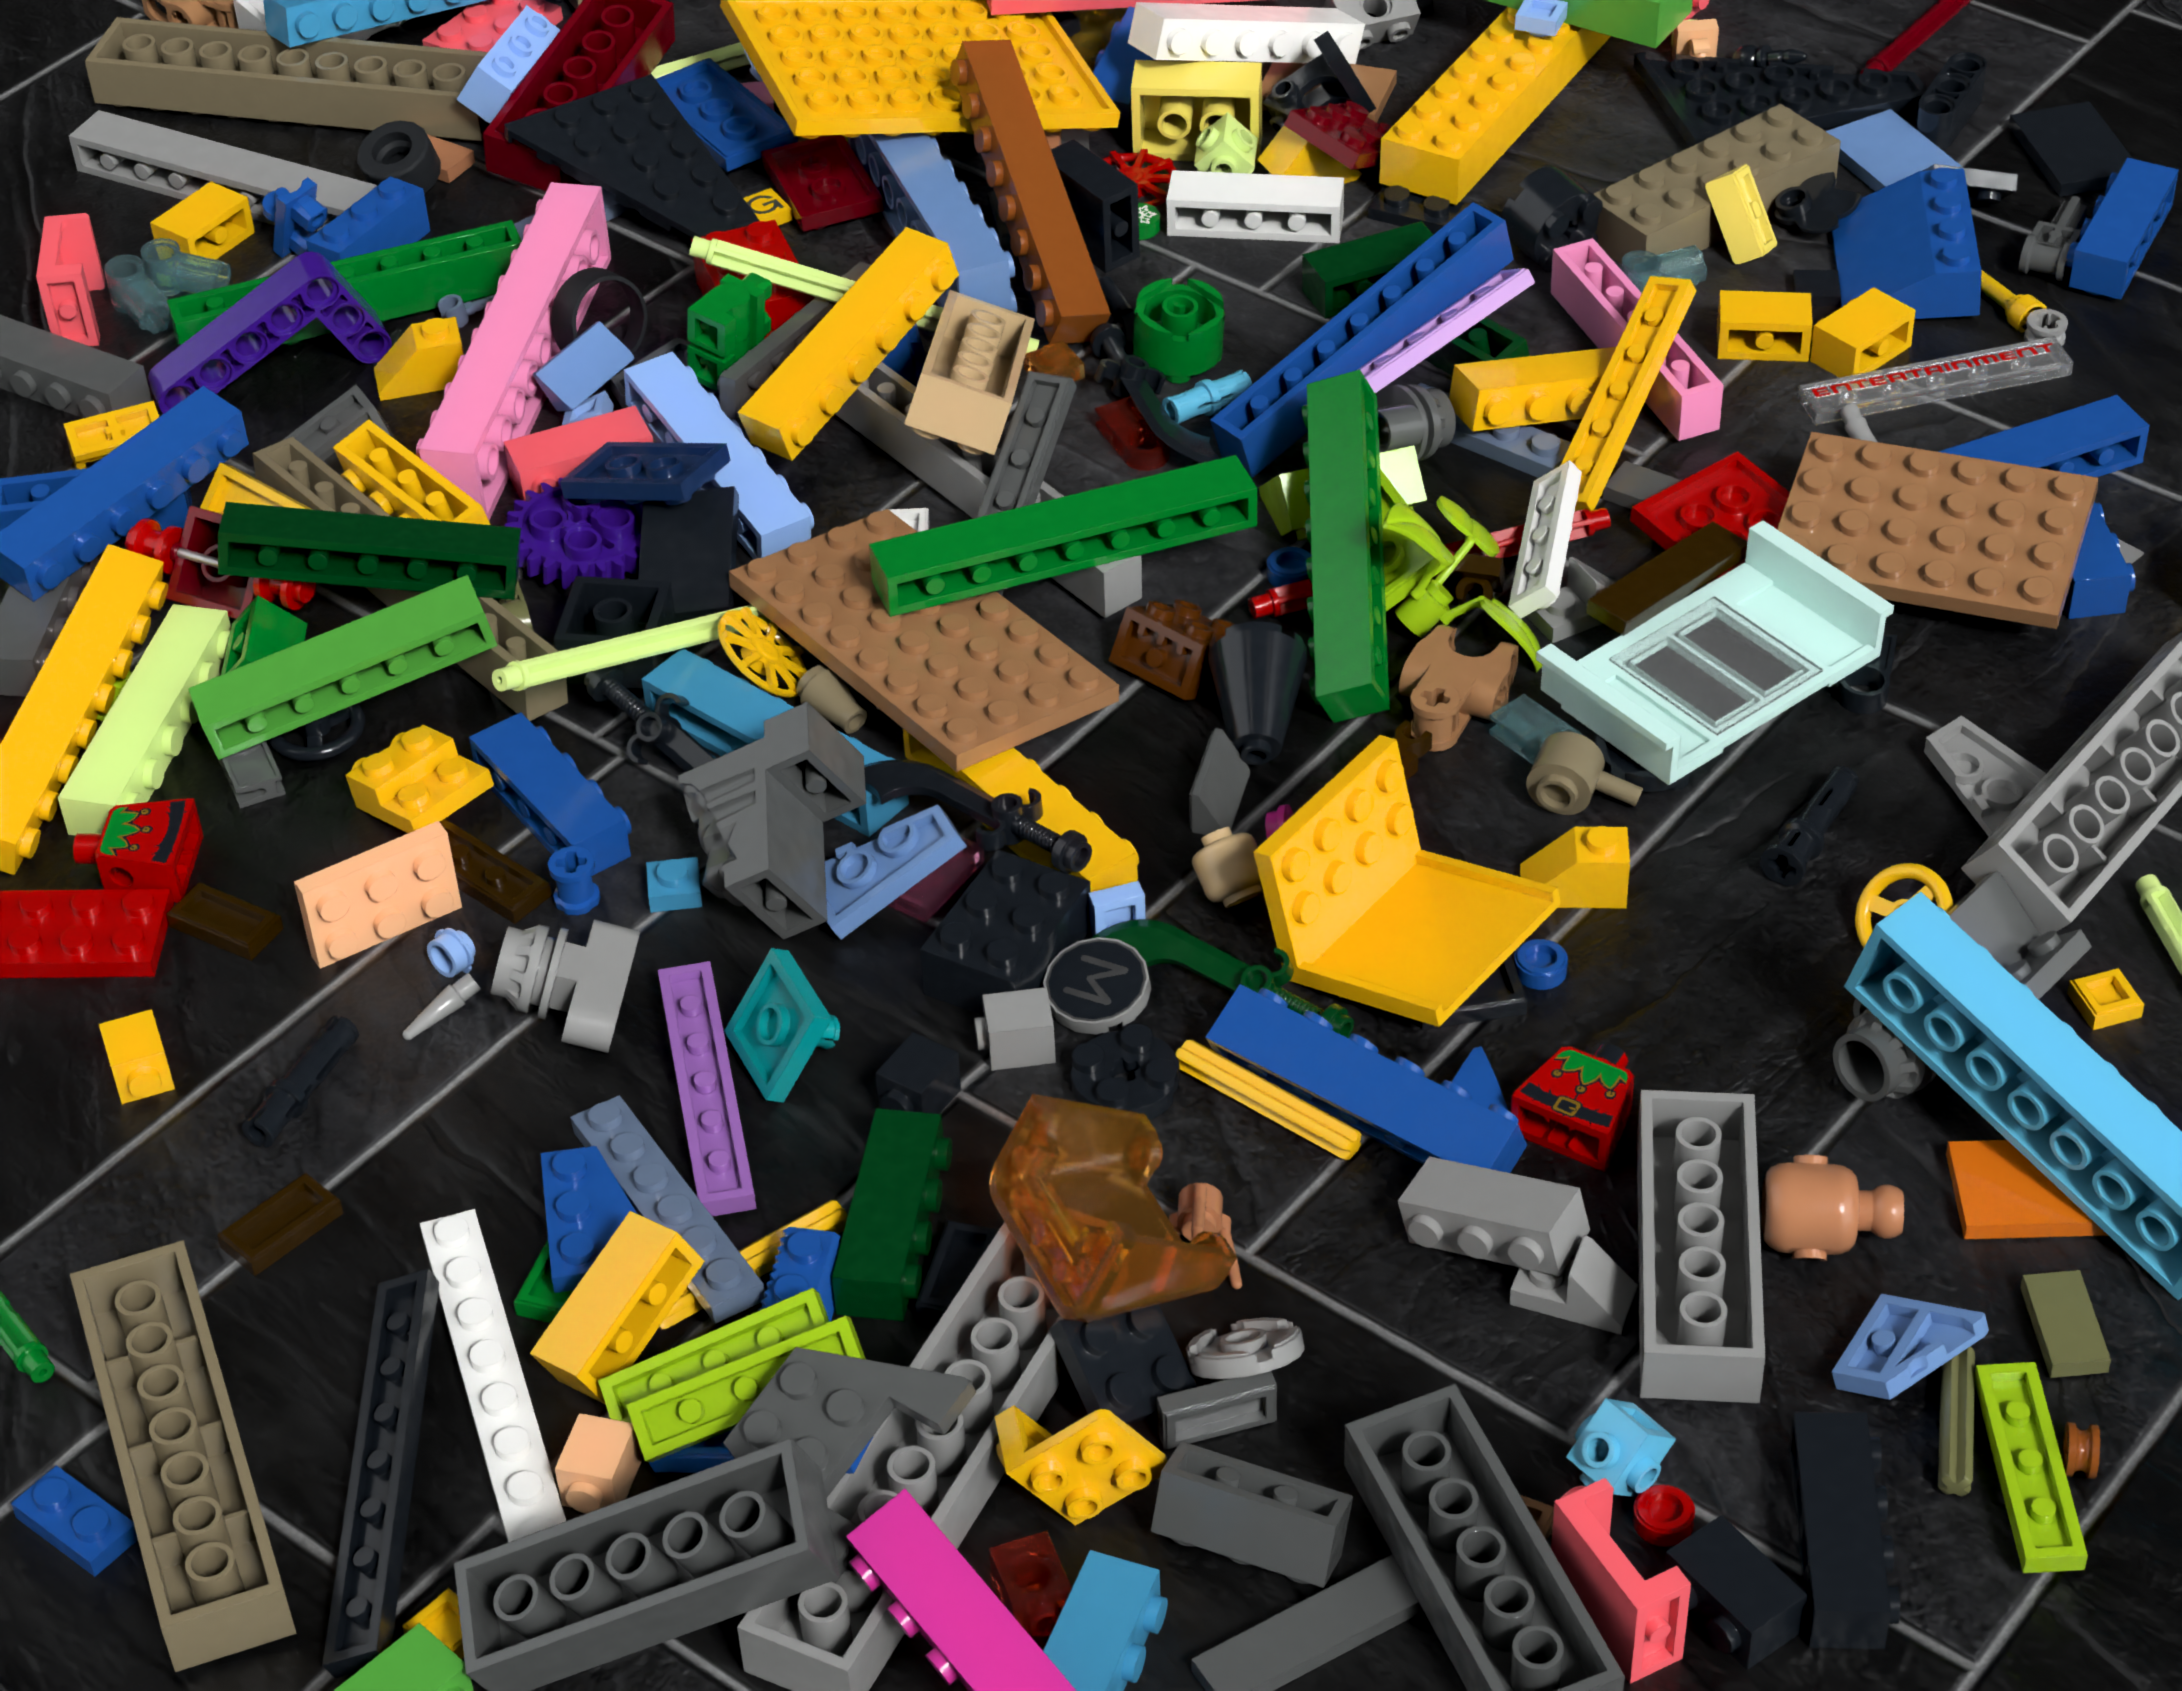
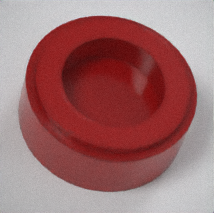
[1633,1485,1695,1547]

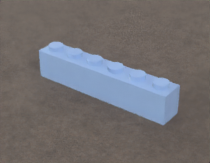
[624,351,814,560]

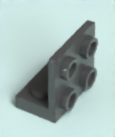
[1947,871,2092,1000]

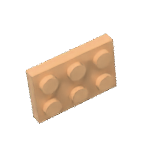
[294,821,462,969]

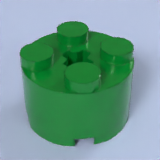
[1133,278,1225,384]

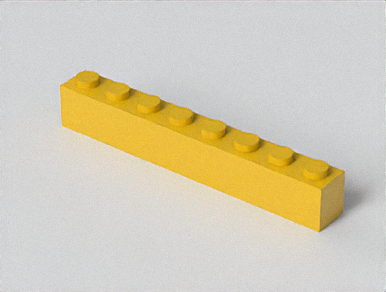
[0,544,168,875]

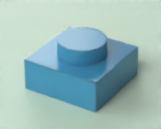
[646,857,702,913]

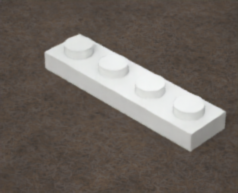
[1508,460,1582,618]

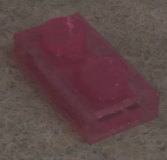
[887,837,984,922]

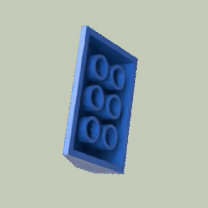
[1832,167,1982,319]

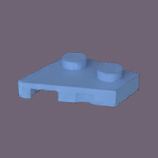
[1832,1294,1989,1400]

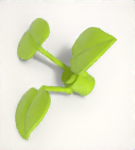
[1382,496,1542,673]

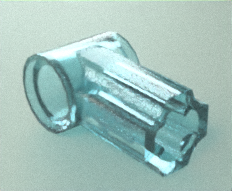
[140,238,231,297]
[1621,245,1707,293]
[104,255,171,335]

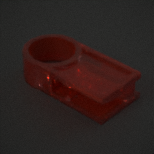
[1095,396,1169,471]

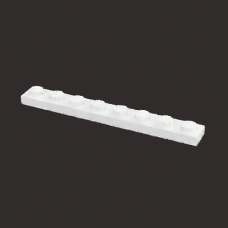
[420,1209,566,1542]

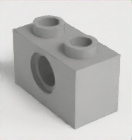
[1322,0,1421,50]

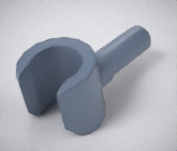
[438,294,495,328]

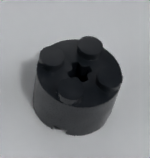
[1501,165,1603,272]

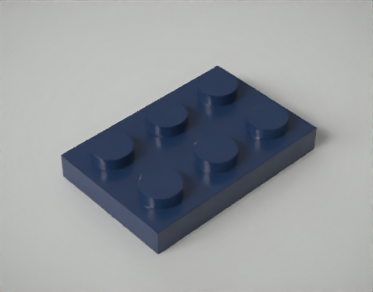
[560,442,731,505]

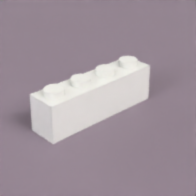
[1166,170,1344,243]

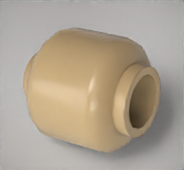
[1192,827,1263,908]

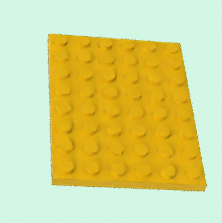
[720,0,1121,139]

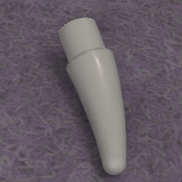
[1840,404,1878,442]
[402,973,481,1040]

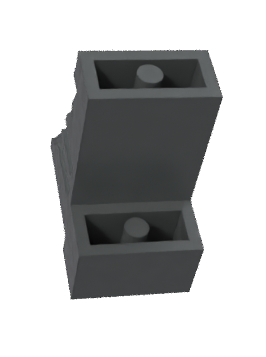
[678,702,866,939]

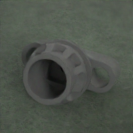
[1377,383,1456,461]
[1833,999,1937,1102]

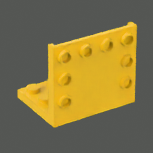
[1253,735,1561,1027]

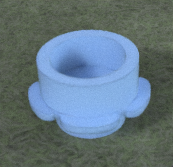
[427,928,476,978]

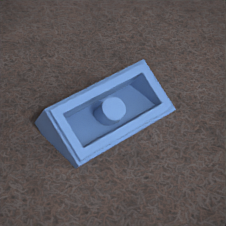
[532,321,635,411]

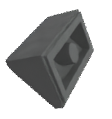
[1189,728,1250,835]

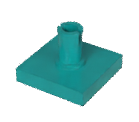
[724,948,840,1103]

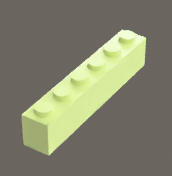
[58,604,231,836]

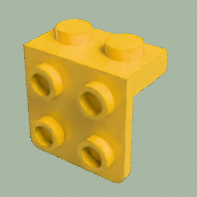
[994,1405,1167,1526]

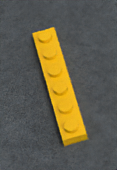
[1561,276,1696,511]

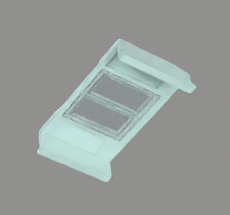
[1536,520,1894,785]

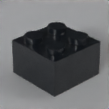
[554,576,676,689]

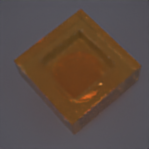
[1024,341,1085,382]

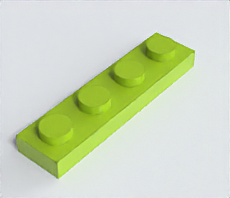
[598,1288,830,1423]
[626,1316,866,1462]
[1974,1362,2088,1573]

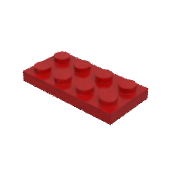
[0,889,174,978]

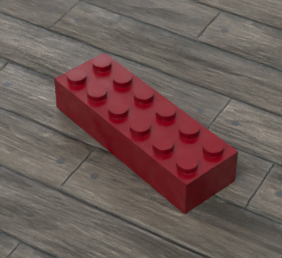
[483,0,675,191]

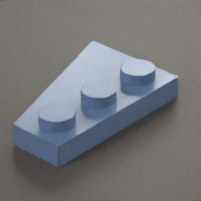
[825,804,967,939]

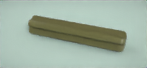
[1938,1346,1975,1497]

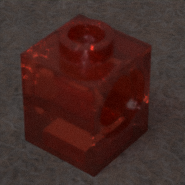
[989,1531,1072,1637]

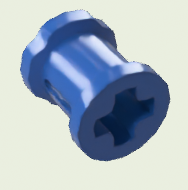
[548,846,601,915]

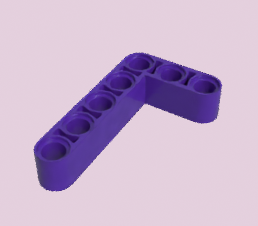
[148,251,392,414]

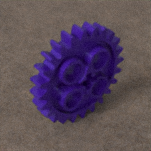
[505,478,643,589]

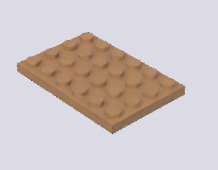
[1777,432,2098,629]

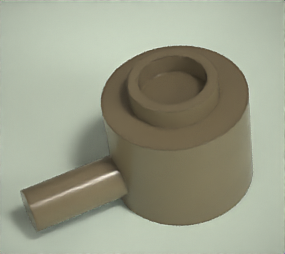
[1526,731,1643,815]

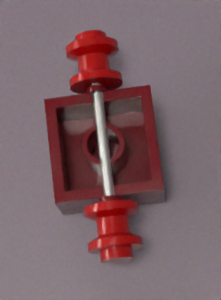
[125,506,316,619]

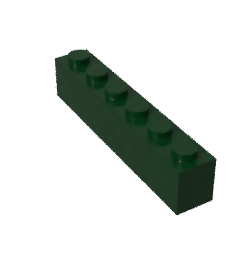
[218,502,521,600]

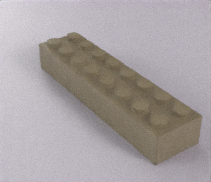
[70,1240,297,1672]

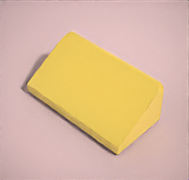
[1705,164,1777,265]

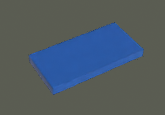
[656,58,798,172]

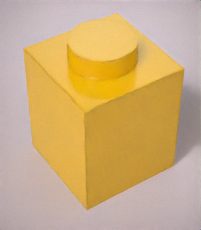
[99,1009,175,1104]

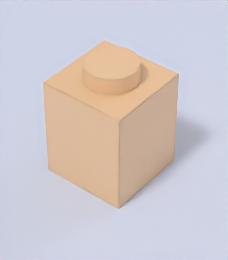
[555,1413,642,1514]

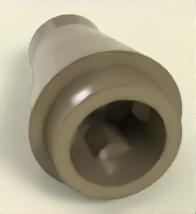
[796,665,867,734]

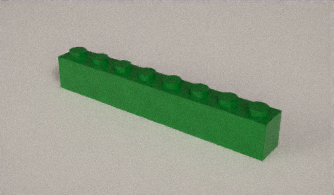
[167,220,522,363]
[1302,369,1390,723]
[869,455,1257,617]

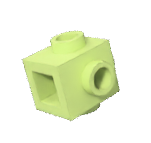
[1194,112,1258,174]

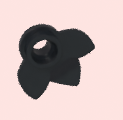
[1774,172,1862,234]

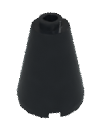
[1208,621,1307,765]

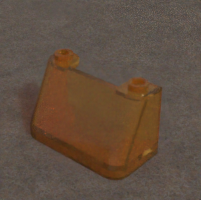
[989,1094,1237,1322]

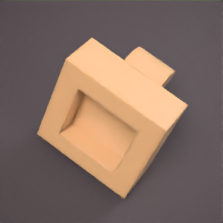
[1672,19,1719,60]

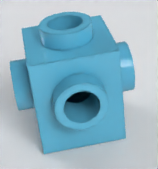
[1566,1398,1676,1497]

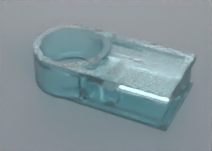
[1489,694,1582,764]

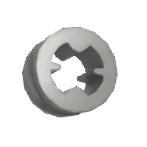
[2024,309,2068,351]

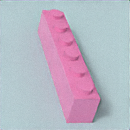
[1551,238,1723,441]

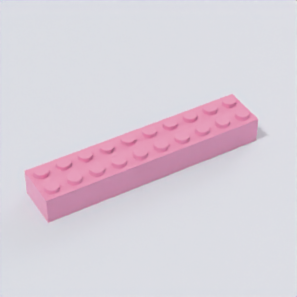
[416,182,612,520]

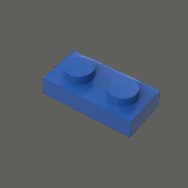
[11,1465,138,1577]

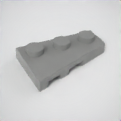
[1924,715,2046,836]

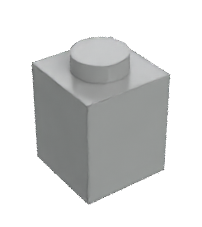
[974,987,1056,1071]

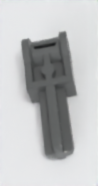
[2019,196,2087,282]

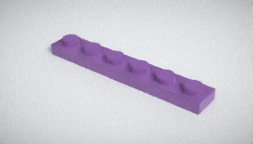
[658,961,757,1217]

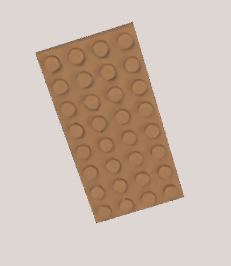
[729,509,1119,772]

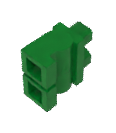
[687,272,772,391]

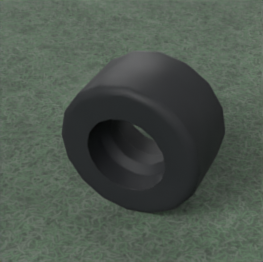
[357,120,441,194]

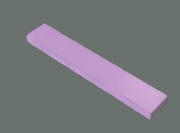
[1357,268,1535,393]

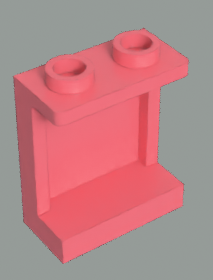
[36,213,105,346]
[1551,1478,1691,1684]

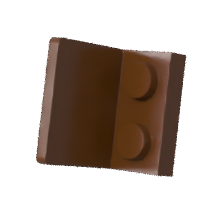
[1108,599,1234,700]

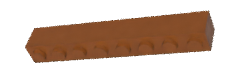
[950,39,1111,345]

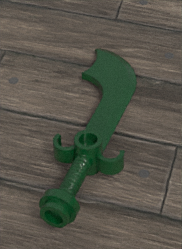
[1092,919,1354,1038]

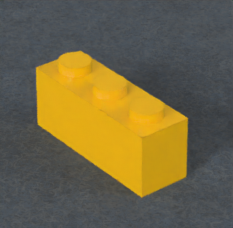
[530,1211,705,1404]

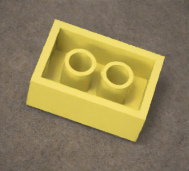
[1131,60,1262,163]

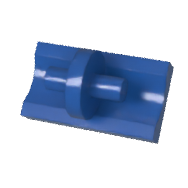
[262,177,327,258]

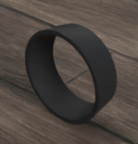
[551,267,648,354]

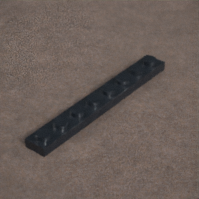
[322,1268,439,1678]

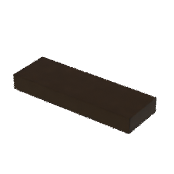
[440,819,552,924]

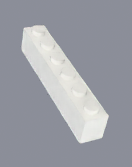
[1128,2,1365,64]

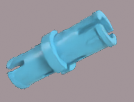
[1162,369,1253,424]

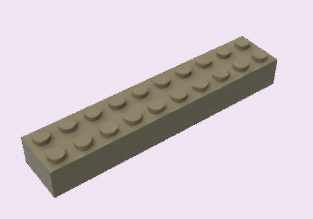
[85,17,490,142]

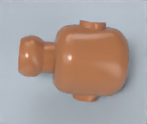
[1761,1155,1904,1261]

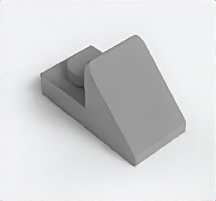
[1526,557,1613,643]
[1510,1235,1638,1335]

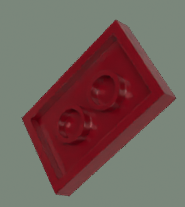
[1284,101,1392,170]
[761,135,884,232]

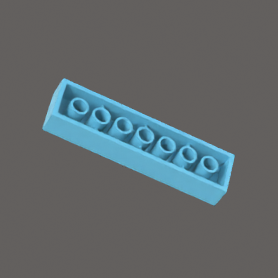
[1844,891,2182,1300]

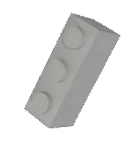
[1398,1156,1590,1276]

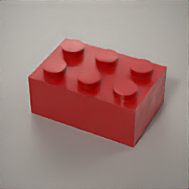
[691,219,815,339]

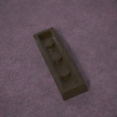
[1586,521,1748,636]

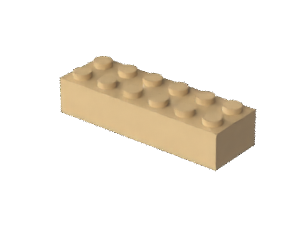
[904,290,1035,455]

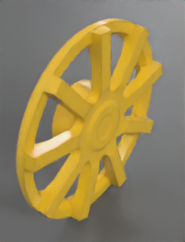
[718,607,807,698]

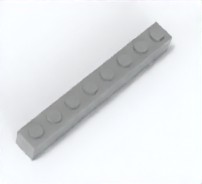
[69,110,377,232]

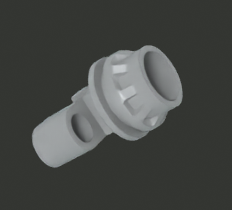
[490,919,640,1053]

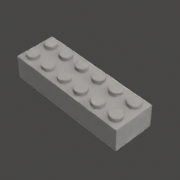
[1637,1090,1765,1403]

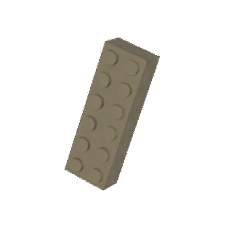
[1594,104,1841,280]

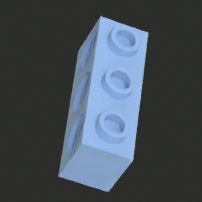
[456,6,560,123]

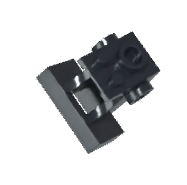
[1263,31,1377,132]

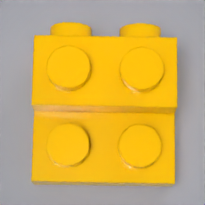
[345,725,494,833]

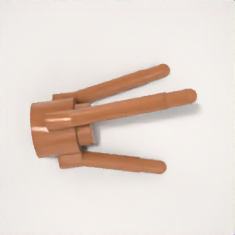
[1148,1183,1242,1299]

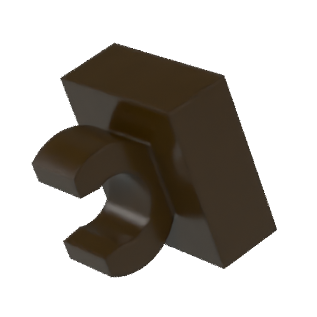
[1452,552,1506,605]

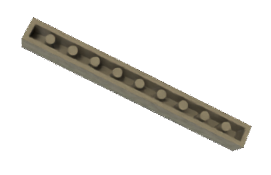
[253,437,568,721]

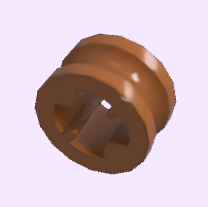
[2062,1422,2100,1479]

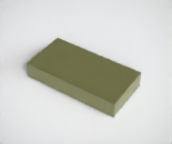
[2020,1270,2111,1378]

